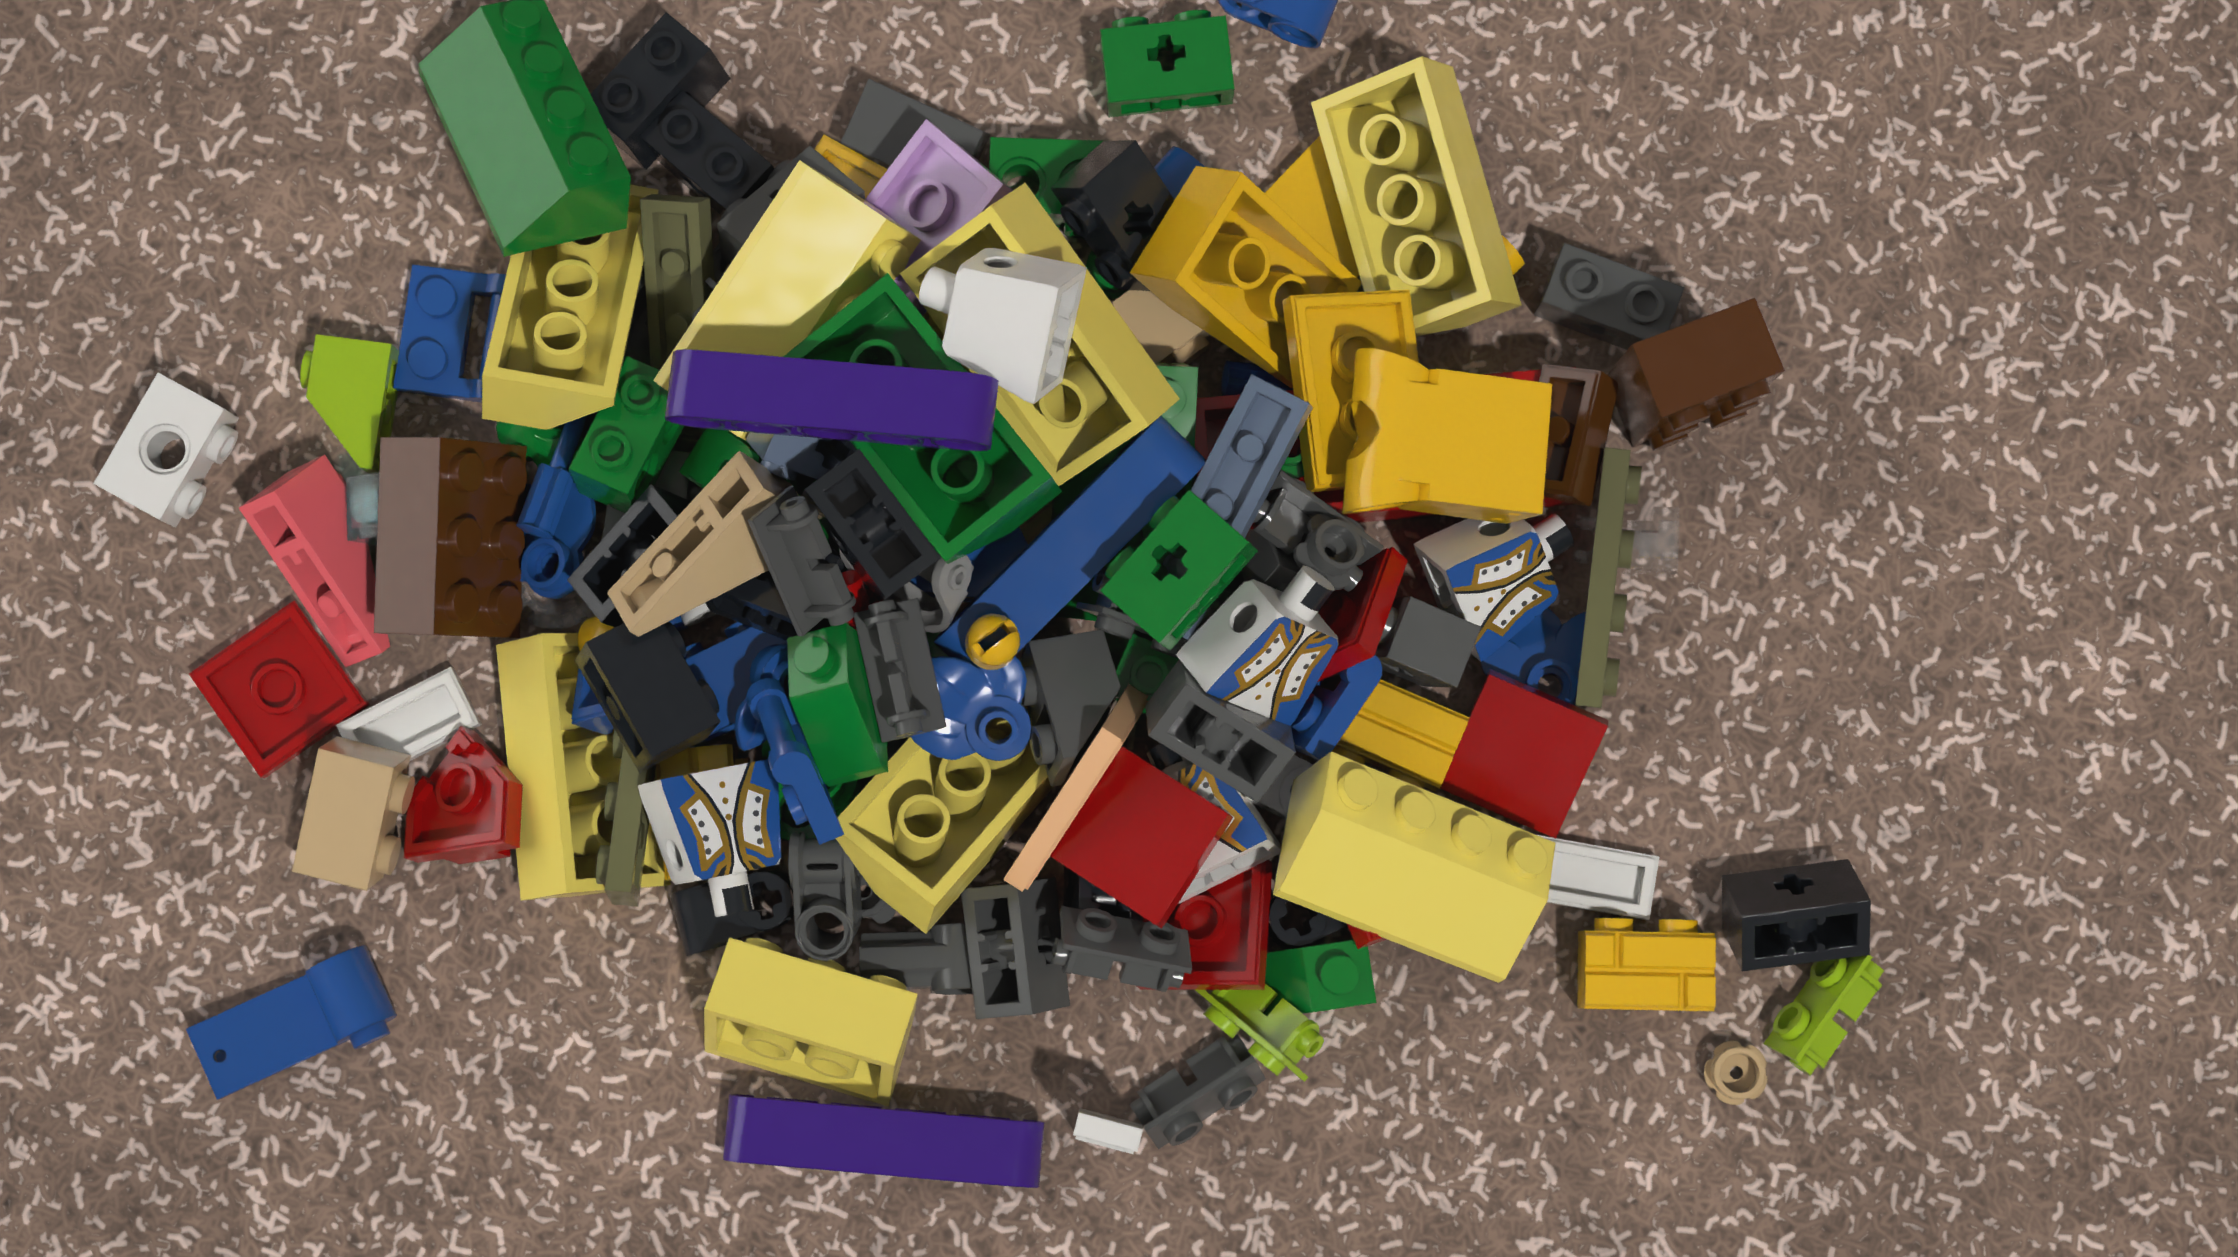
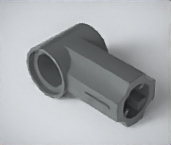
[859,923,973,995]

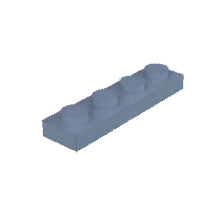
[1162,374,1313,640]

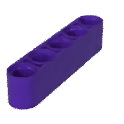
[665,349,999,451]
[723,1094,1045,1188]

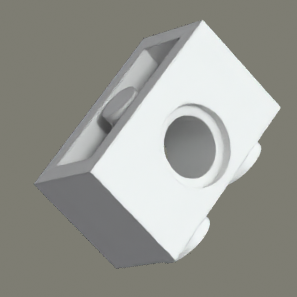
[93,373,239,528]

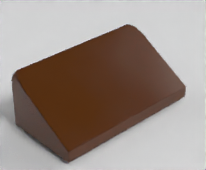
[1539,364,1618,506]

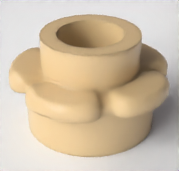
[1704,1041,1768,1105]

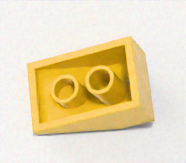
[1130,166,1362,388]

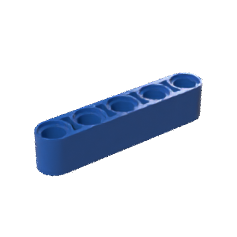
[933,415,1206,667]

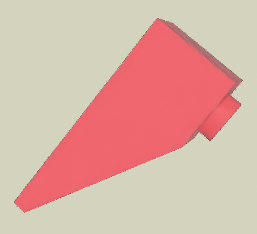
[239,454,390,668]

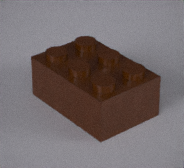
[1607,298,1785,451]
[374,437,527,638]

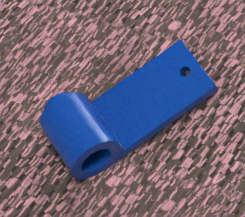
[186,945,397,1100]

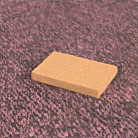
[1003,684,1148,892]

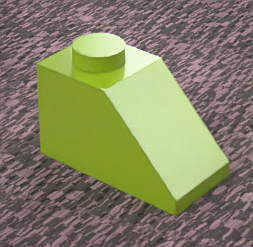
[300,334,399,477]

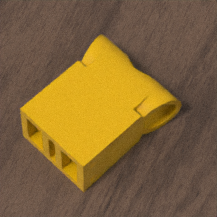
[1342,348,1553,524]

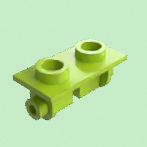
[1763,955,1884,1076]
[1195,984,1324,1082]

